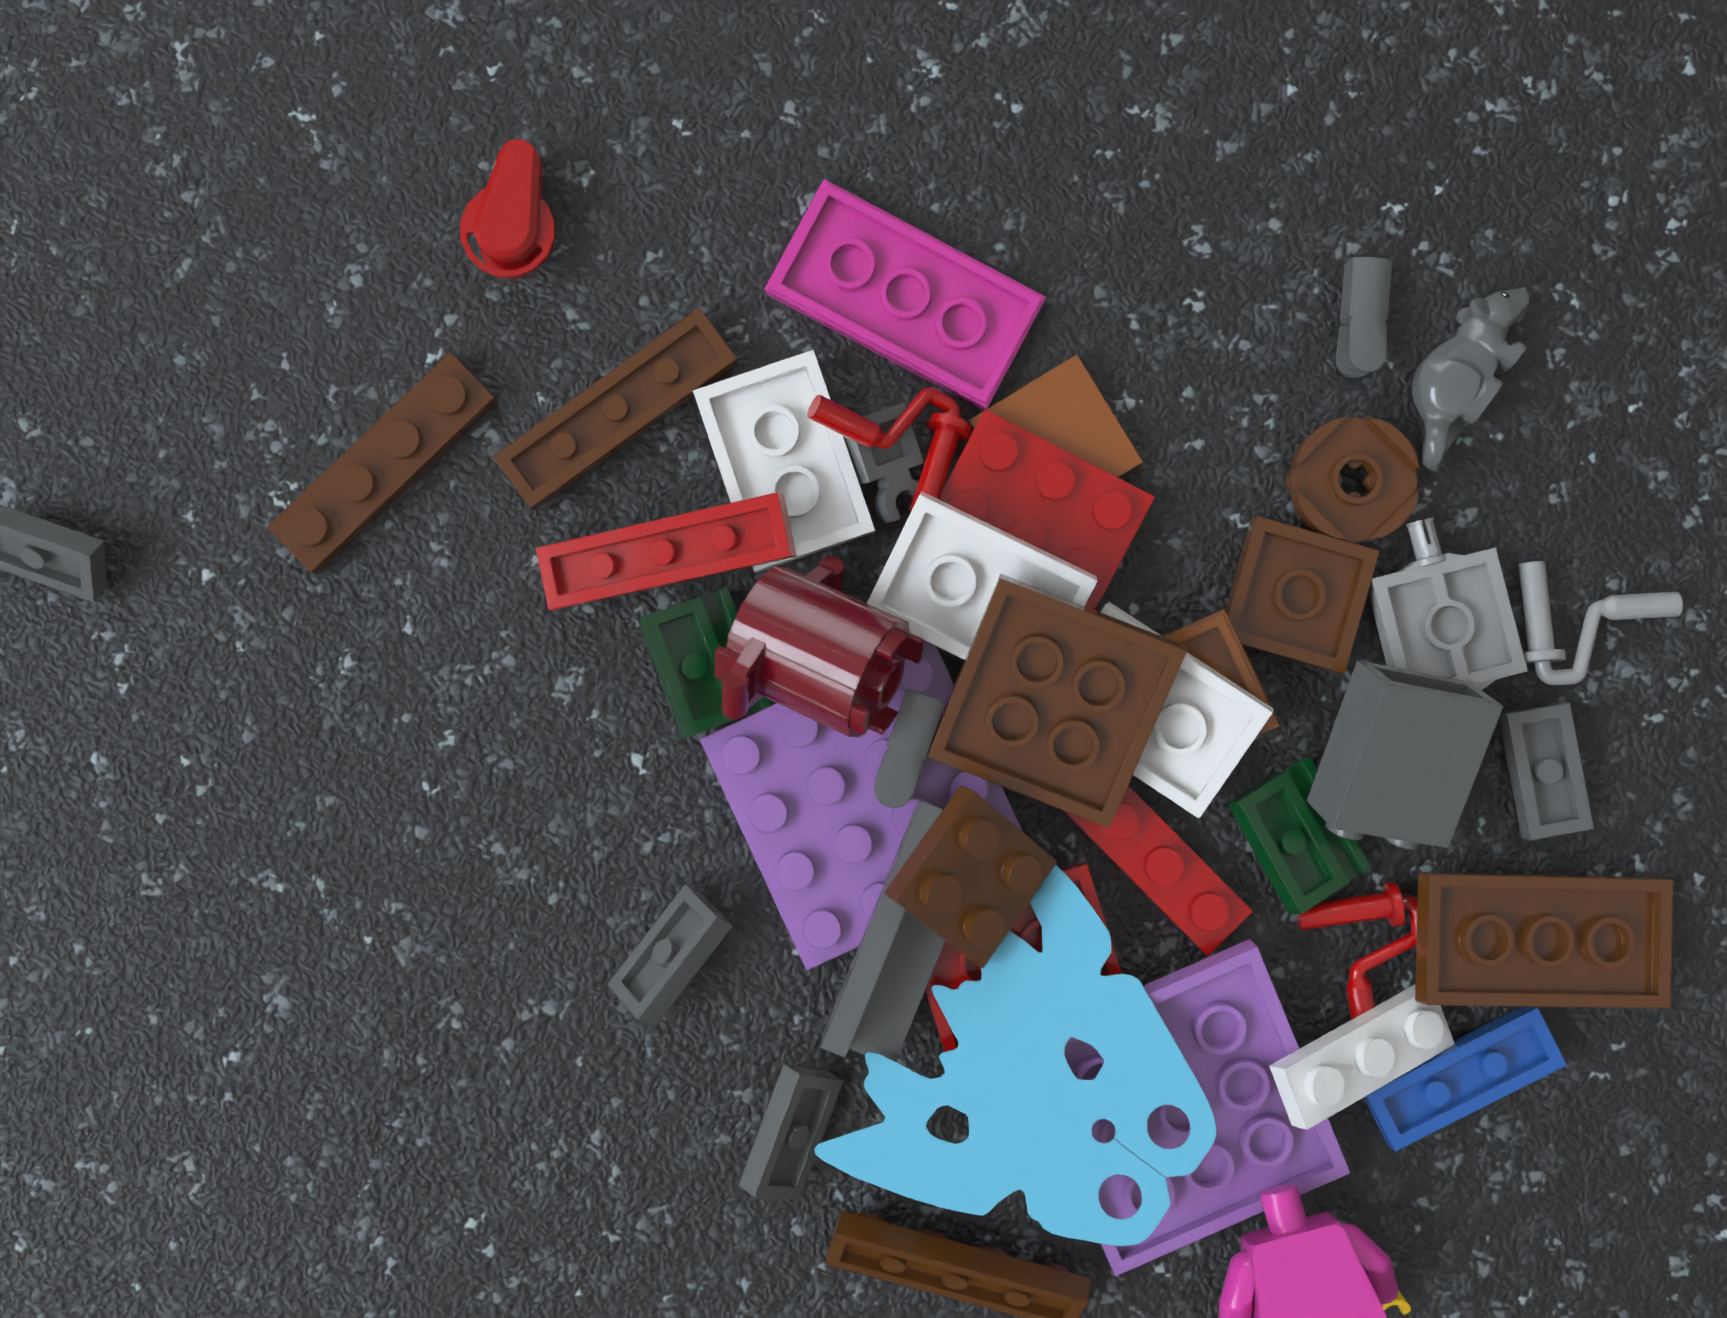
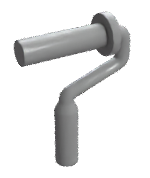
[1519,561,1683,685]

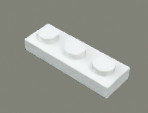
[1269,985,1455,1130]

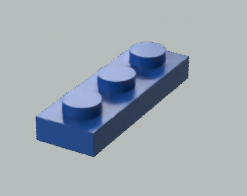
[1364,1006,1567,1152]

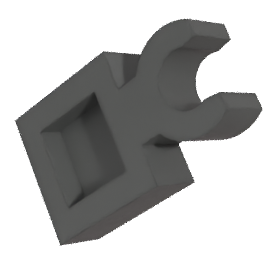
[843,403,924,523]

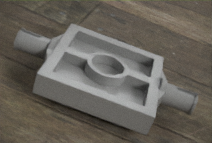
[1368,517,1528,690]

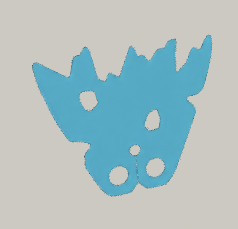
[814,865,1216,1246]

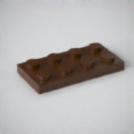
[1415,872,1673,1008]

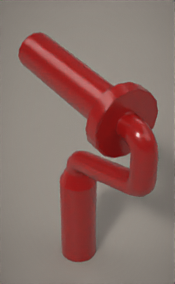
[807,388,972,511]
[1296,882,1418,1020]

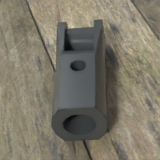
[1335,257,1392,379]
[874,689,945,808]

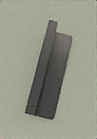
[821,797,945,1062]

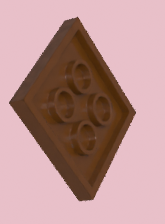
[927,573,1187,828]

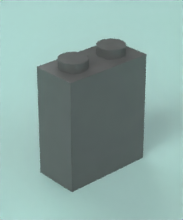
[1307,660,1503,850]

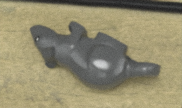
[1412,287,1530,472]

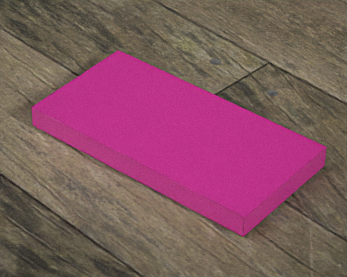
[764,179,1046,411]

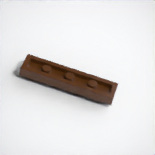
[493,307,738,511]
[267,352,499,574]
[825,1210,1091,1318]

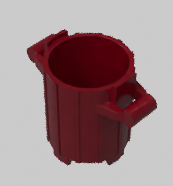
[715,557,924,738]

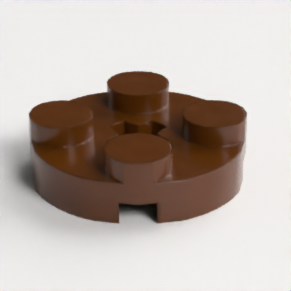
[1285,417,1420,544]

